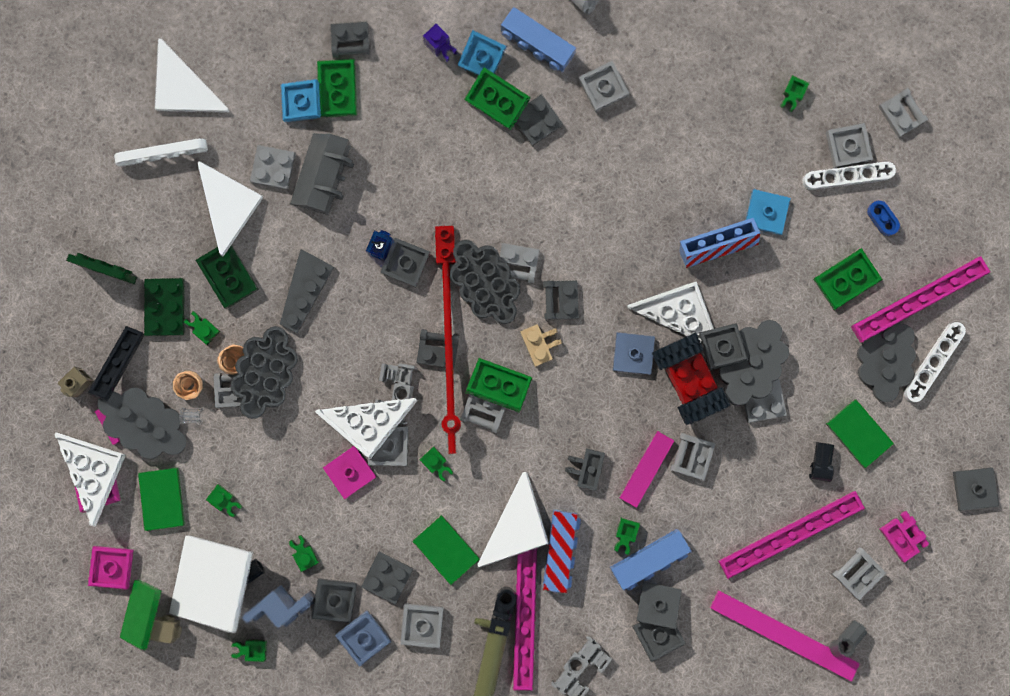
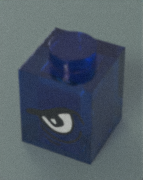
[365,230,394,261]

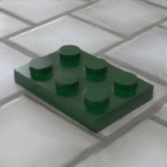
[195,245,259,309]
[66,253,137,285]
[144,278,184,336]

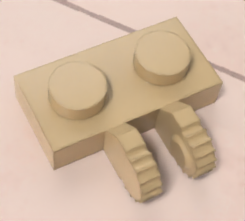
[520,324,562,367]

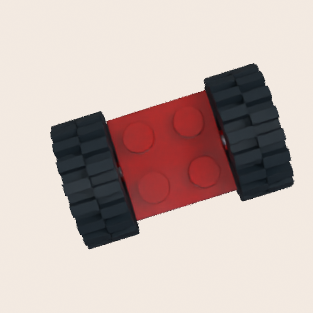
[652,333,730,425]

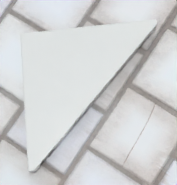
[155,39,229,112]
[198,161,263,257]
[627,282,714,342]
[315,398,418,459]
[55,433,126,527]
[478,472,549,567]

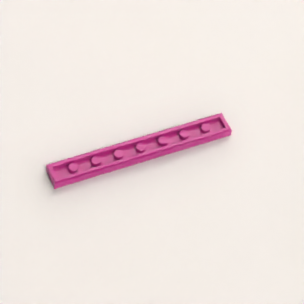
[851,256,991,343]
[718,491,865,579]
[513,548,537,691]
[710,590,860,681]

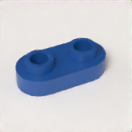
[867,200,900,236]

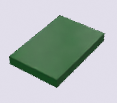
[317,59,357,117]
[464,67,531,130]
[813,248,883,310]
[465,358,532,413]
[826,399,894,468]
[138,468,185,531]
[413,515,480,585]
[119,580,162,650]

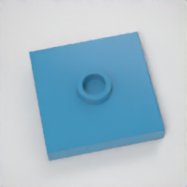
[457,30,507,76]
[281,79,321,122]
[746,189,790,235]

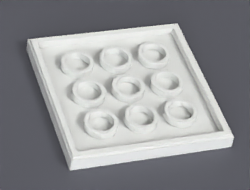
[169,536,253,633]

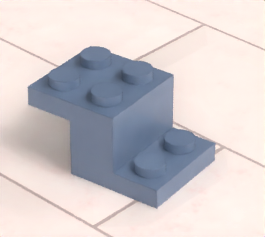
[242,585,315,628]

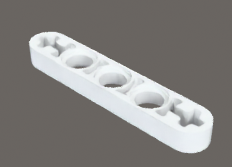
[114,139,208,166]
[802,162,896,190]
[904,322,966,402]

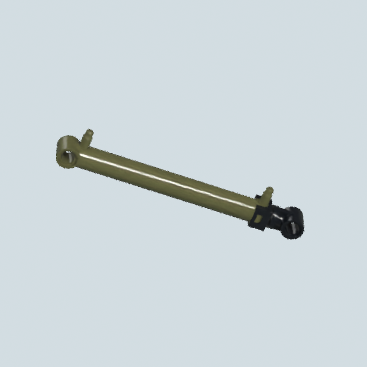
[474,587,516,696]

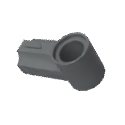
[830,620,867,658]

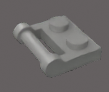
[878,88,929,138]
[499,243,539,283]
[214,373,241,408]
[460,395,505,433]
[670,433,716,481]
[832,547,886,600]

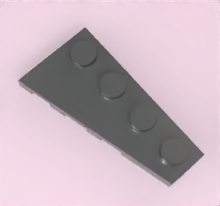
[280,249,335,334]

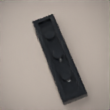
[88,326,144,402]

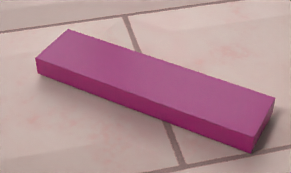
[619,431,674,508]

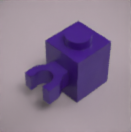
[423,23,457,62]

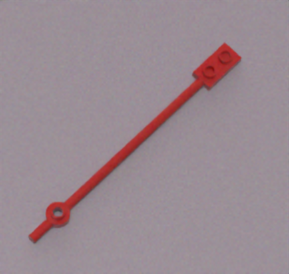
[435,225,461,454]

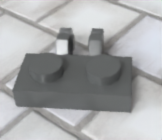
[565,448,605,491]

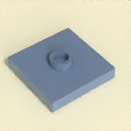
[613,333,655,375]
[336,610,391,667]

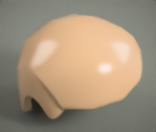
[217,344,244,375]
[173,371,203,400]

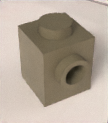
[57,367,94,397]
[150,615,182,644]

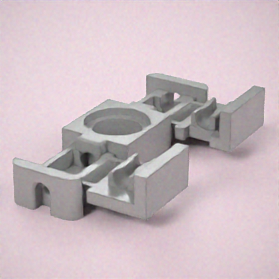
[375,363,417,425]
[551,636,612,696]

